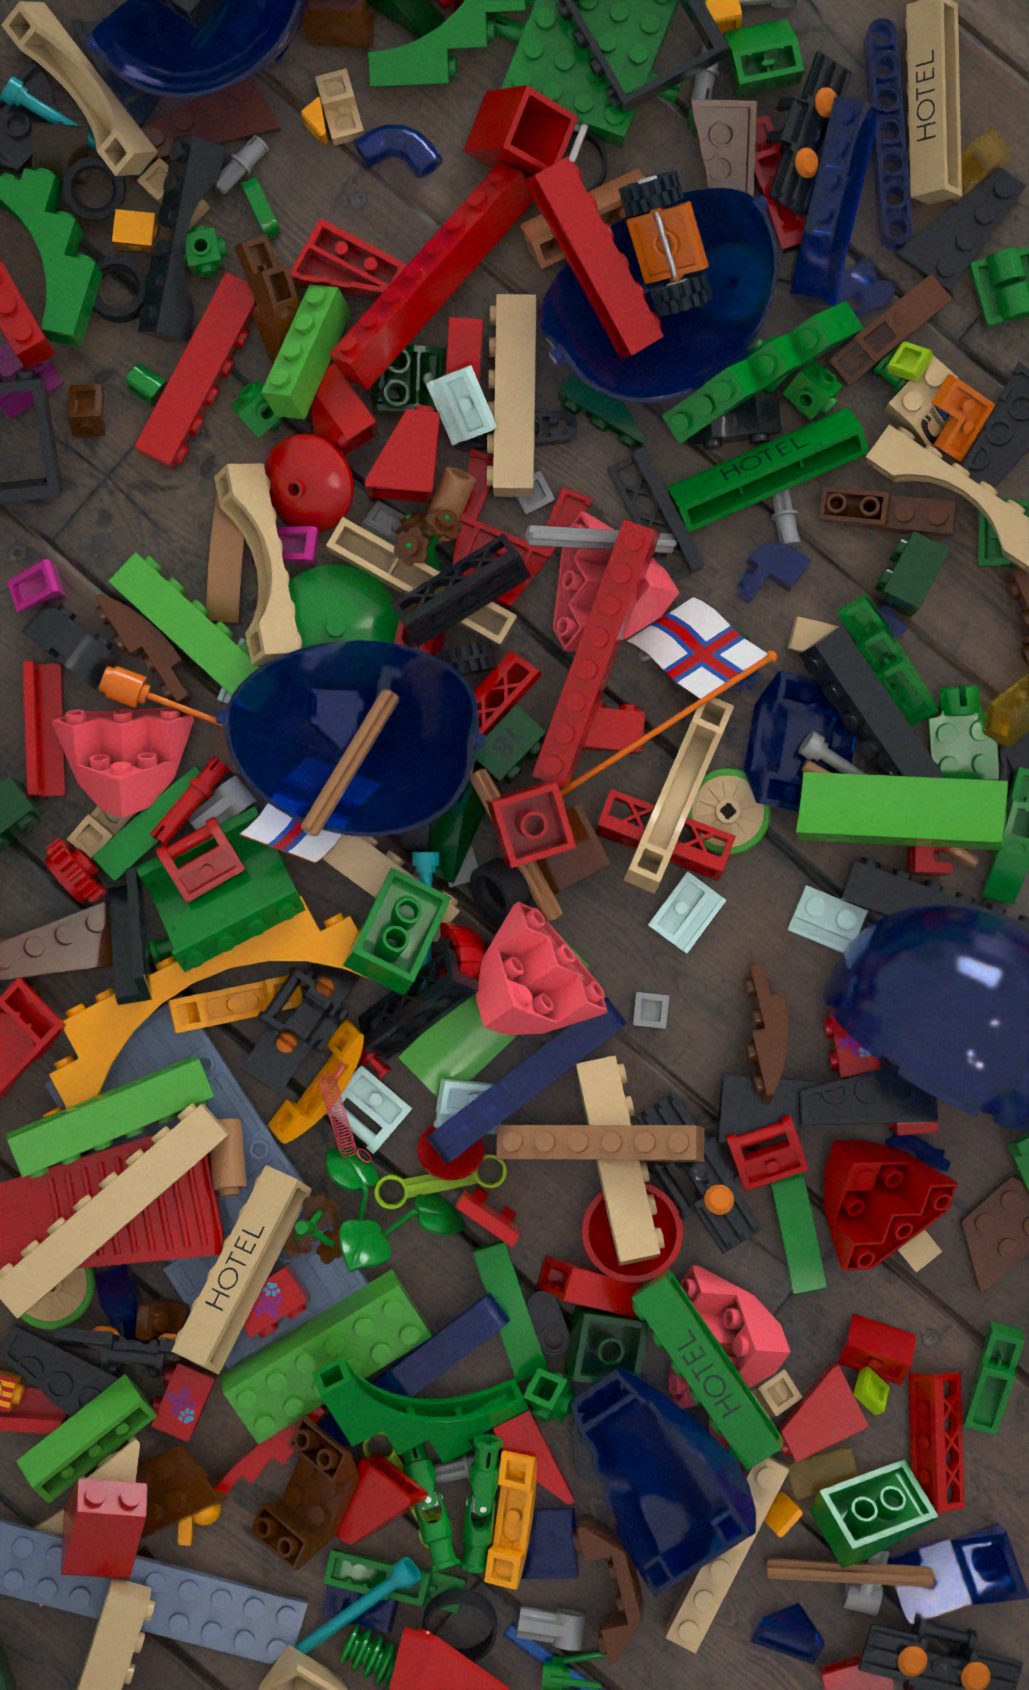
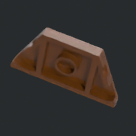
[960,1176,1029,1293]
[136,1445,227,1540]

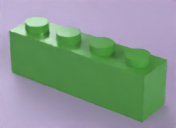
[261,284,352,420]
[16,1374,158,1503]

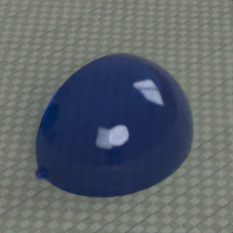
[84,0,311,98]
[540,188,779,403]
[216,640,485,837]

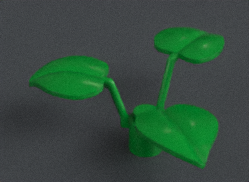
[325,1148,466,1272]

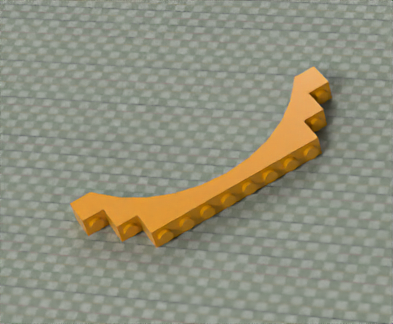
[42,895,373,1118]

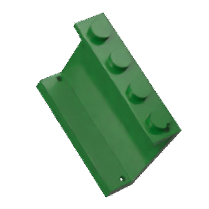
[136,806,306,972]

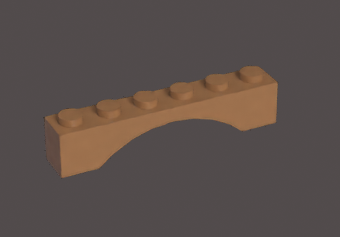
[497,1125,704,1162]

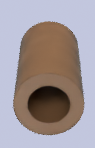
[420,467,476,544]
[210,1119,247,1197]

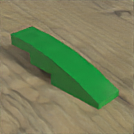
[838,594,939,727]
[91,766,216,883]
[770,1172,827,1296]
[472,1240,549,1382]
[323,1549,468,1614]

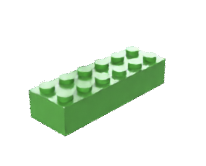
[219,1269,432,1445]

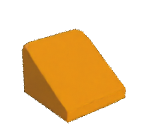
[706,0,742,34]
[301,97,328,146]
[764,1491,803,1537]

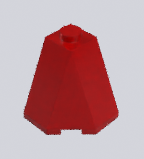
[310,363,379,457]

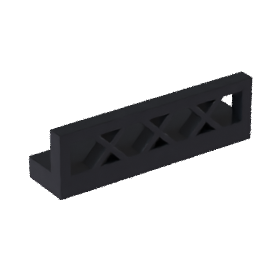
[607,446,704,583]
[390,533,531,648]
[108,867,152,1005]
[358,948,479,1059]

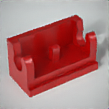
[906,846,953,876]

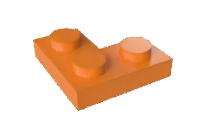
[931,374,996,462]

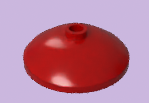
[264,433,354,532]
[582,1183,683,1283]

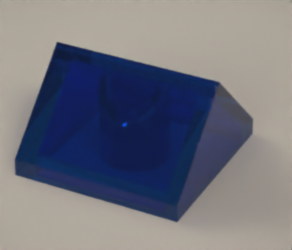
[950,1523,1029,1605]

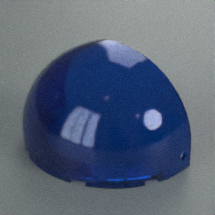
[823,905,1029,1131]

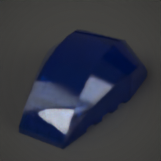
[570,1367,756,1598]

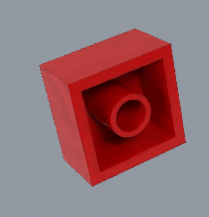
[486,780,577,868]

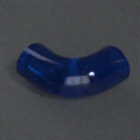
[353,124,443,178]

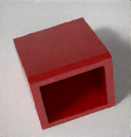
[463,85,579,175]
[365,405,441,504]
[61,1478,147,1579]

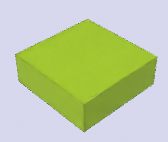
[887,341,934,383]
[853,1367,890,1416]

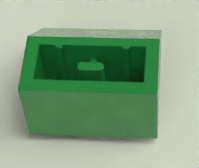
[722,18,804,97]

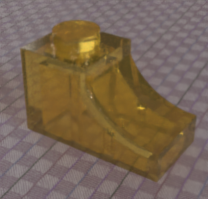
[953,126,1013,202]

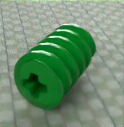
[339,1622,398,1690]

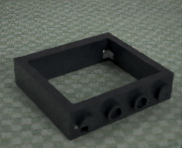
[556,0,729,115]
[0,369,63,504]

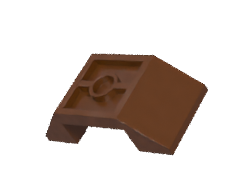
[299,0,374,47]
[250,1415,360,1571]
[573,1514,645,1664]

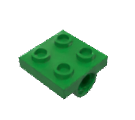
[968,247,1029,328]

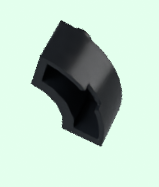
[688,392,782,450]
[22,601,120,689]

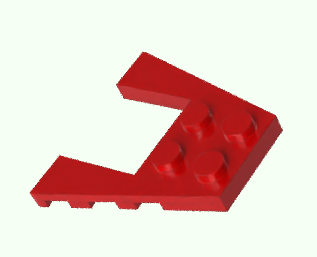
[452,448,593,608]

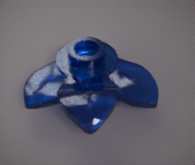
[829,257,895,319]

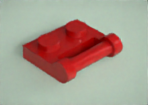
[156,817,245,903]
[726,1115,809,1192]

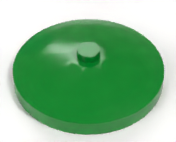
[278,564,399,698]

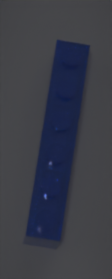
[790,97,880,306]

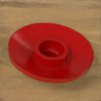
[417,1126,484,1180]

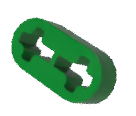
[240,177,282,240]

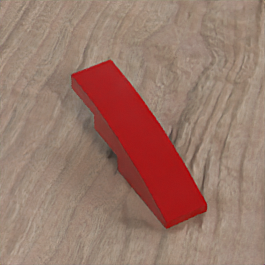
[754,114,813,250]
[214,1404,327,1496]

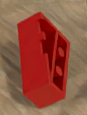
[290,218,407,300]

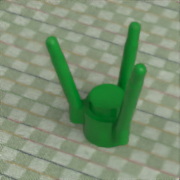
[542,1650,608,1690]

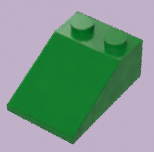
[342,867,452,995]
[809,1459,938,1568]

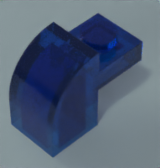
[737,543,811,604]

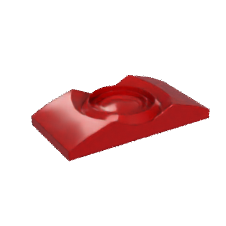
[0,977,66,1100]

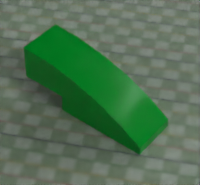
[963,1320,1025,1435]

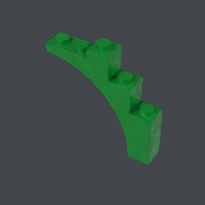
[368,0,533,88]
[0,168,103,348]
[662,301,864,444]
[312,1357,529,1464]

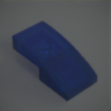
[321,1585,399,1633]

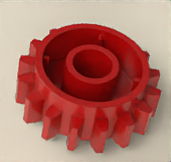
[44,837,107,903]

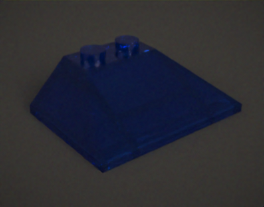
[744,671,856,813]

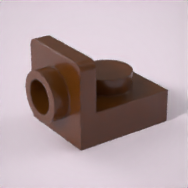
[68,384,106,438]
[135,1298,189,1340]

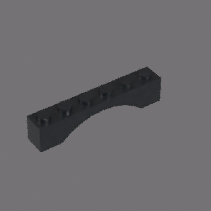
[138,135,225,343]

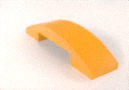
[168,975,303,1034]
[267,1019,364,1144]
[484,1450,537,1590]

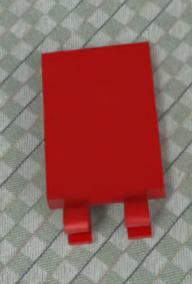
[455,1186,520,1247]

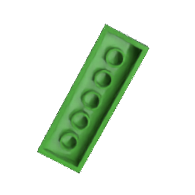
[796,772,1008,850]
[398,938,589,1098]

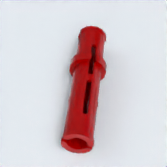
[149,756,230,847]

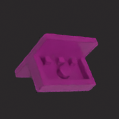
[0,342,64,420]

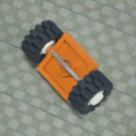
[618,170,714,316]

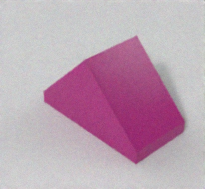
[276,526,321,568]
[7,559,66,613]

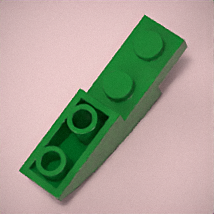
[981,767,1029,905]

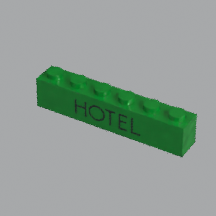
[666,407,869,533]
[631,1269,784,1470]

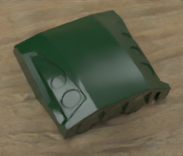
[371,345,446,413]

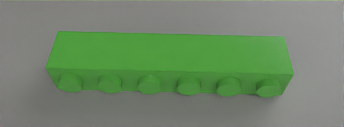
[108,552,284,719]
[4,1055,214,1179]

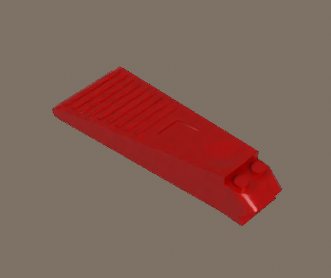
[0,1128,225,1270]

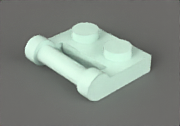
[326,1065,413,1154]

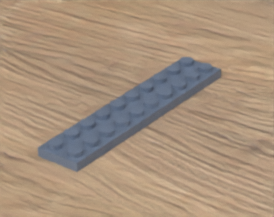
[0,1519,308,1665]

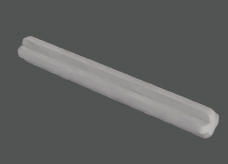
[525,525,677,553]

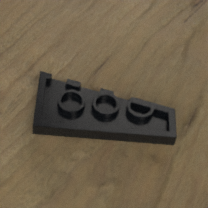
[0,1324,136,1417]

